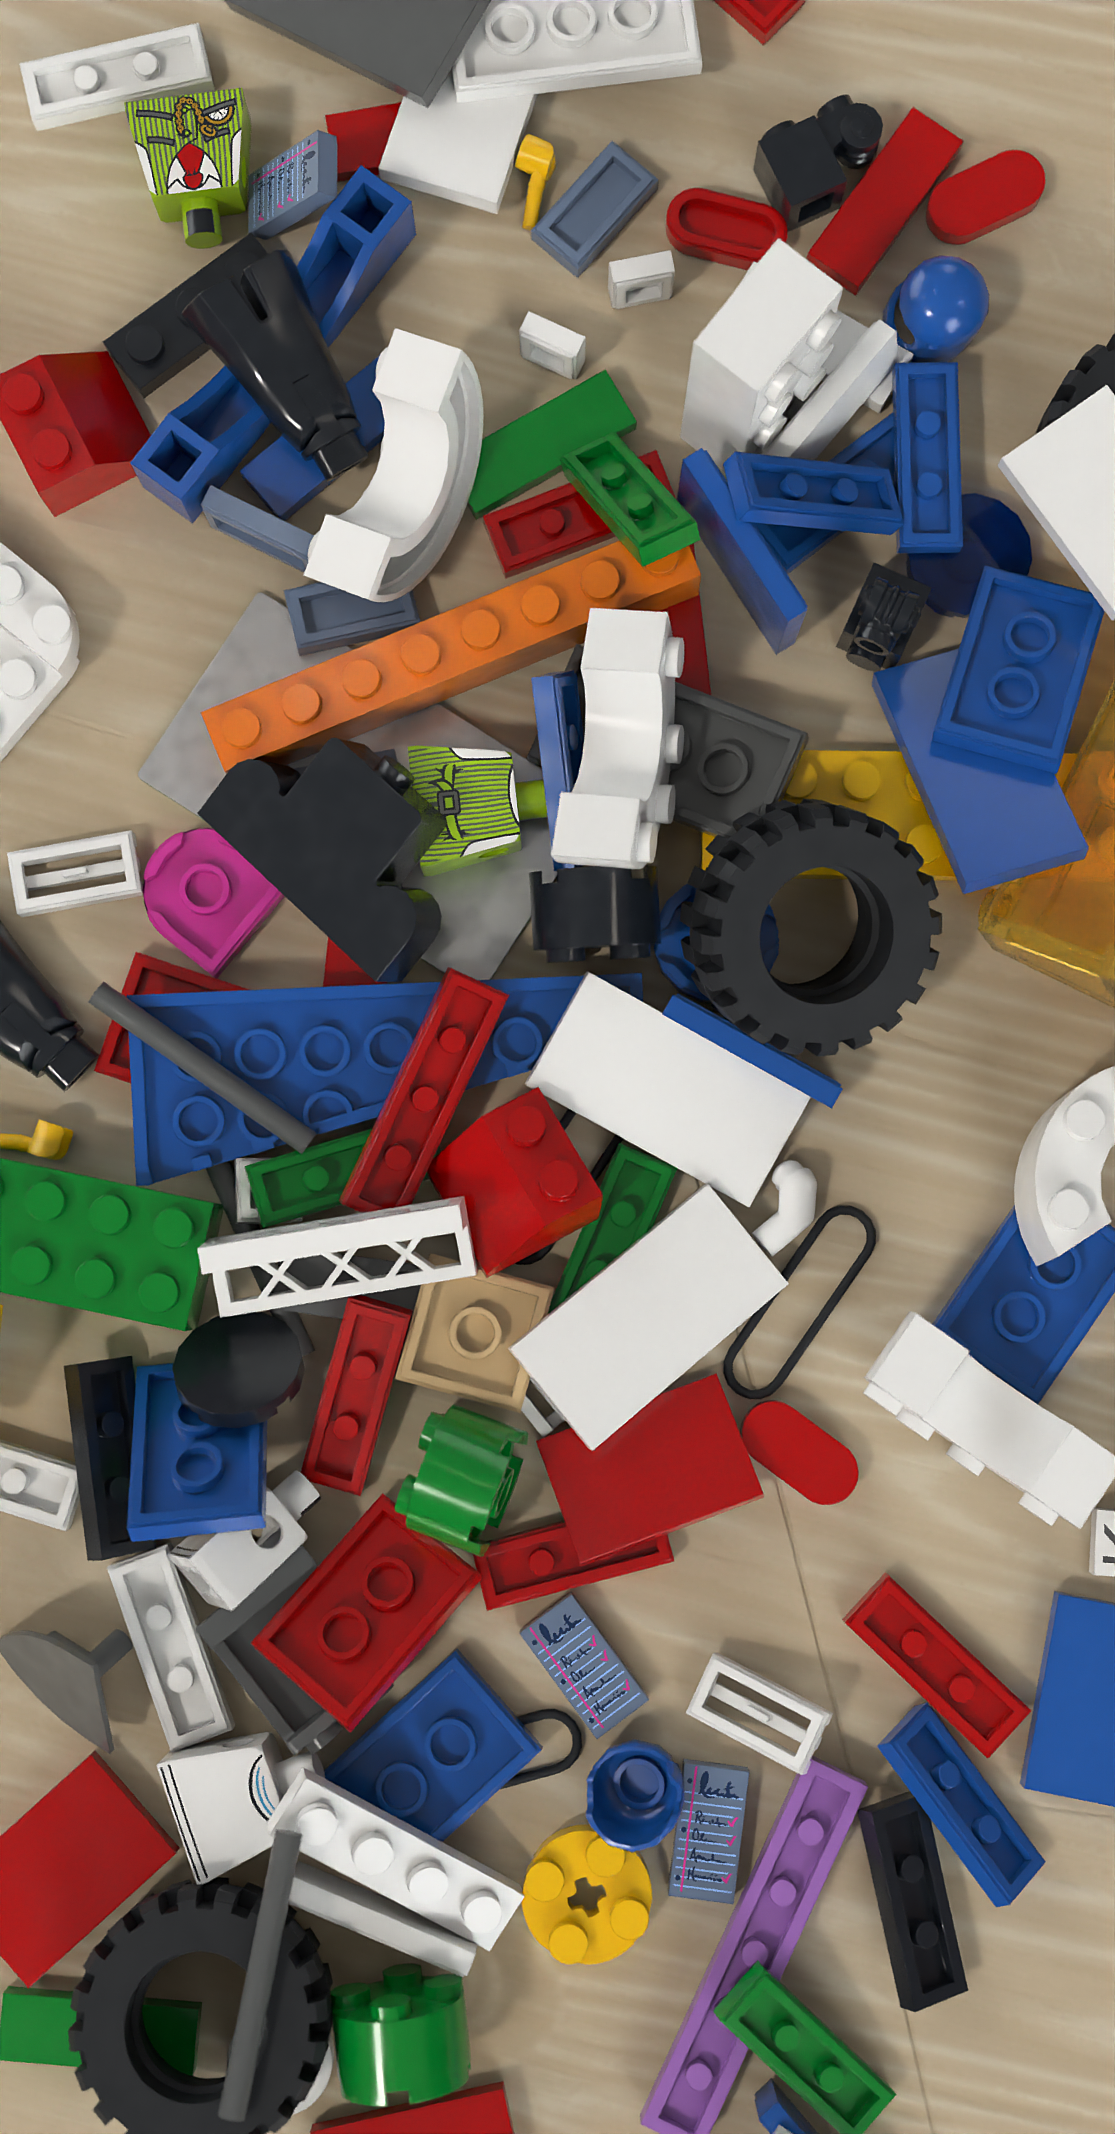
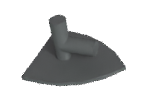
[0,1629,133,1754]

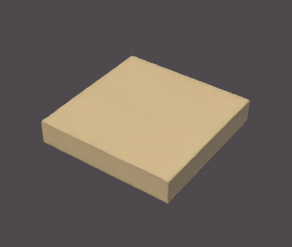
[395,1253,554,1413]

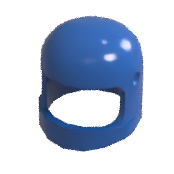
[882,255,989,363]

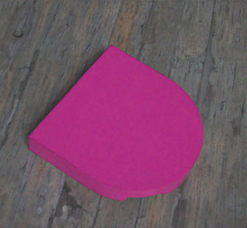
[143,828,284,979]

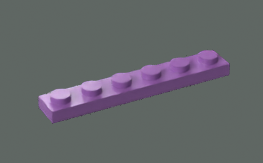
[640,1755,868,2134]

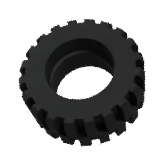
[680,798,942,1057]
[68,1877,333,2134]

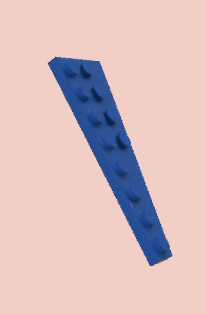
[127,973,643,1186]

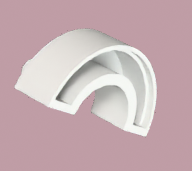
[304,328,483,602]
[551,608,684,869]
[1014,1066,1115,1266]
[863,1311,1115,1529]

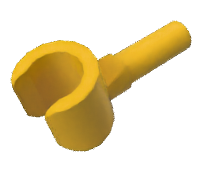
[515,134,556,231]
[0,1119,73,1161]

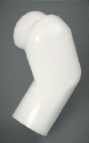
[752,1160,817,1257]

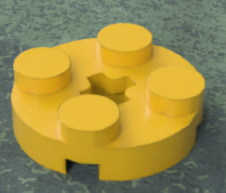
[522,1824,652,1965]

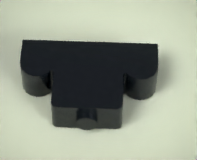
[197,738,446,982]

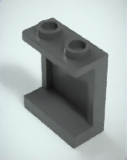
[195,1545,394,1755]

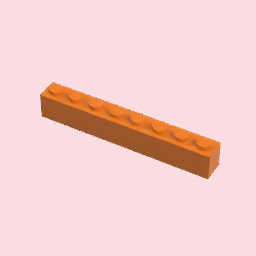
[201,540,701,774]

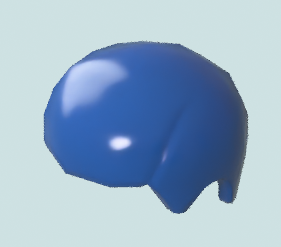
[586,1739,685,1852]

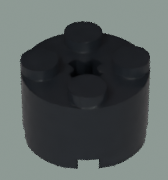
[529,865,661,963]

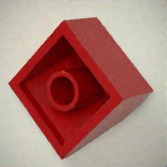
[0,351,151,517]
[427,1087,603,1278]

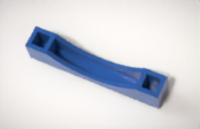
[130,165,416,524]

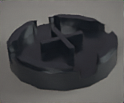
[172,1312,305,1428]

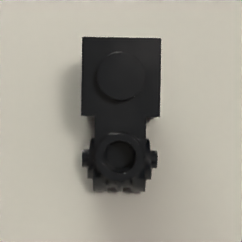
[753,94,883,232]
[836,563,932,672]

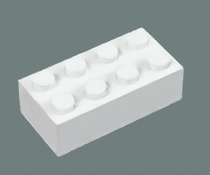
[680,238,843,472]

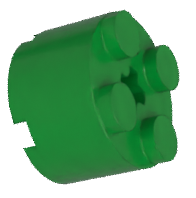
[395,1404,528,1557]
[330,1963,471,2106]

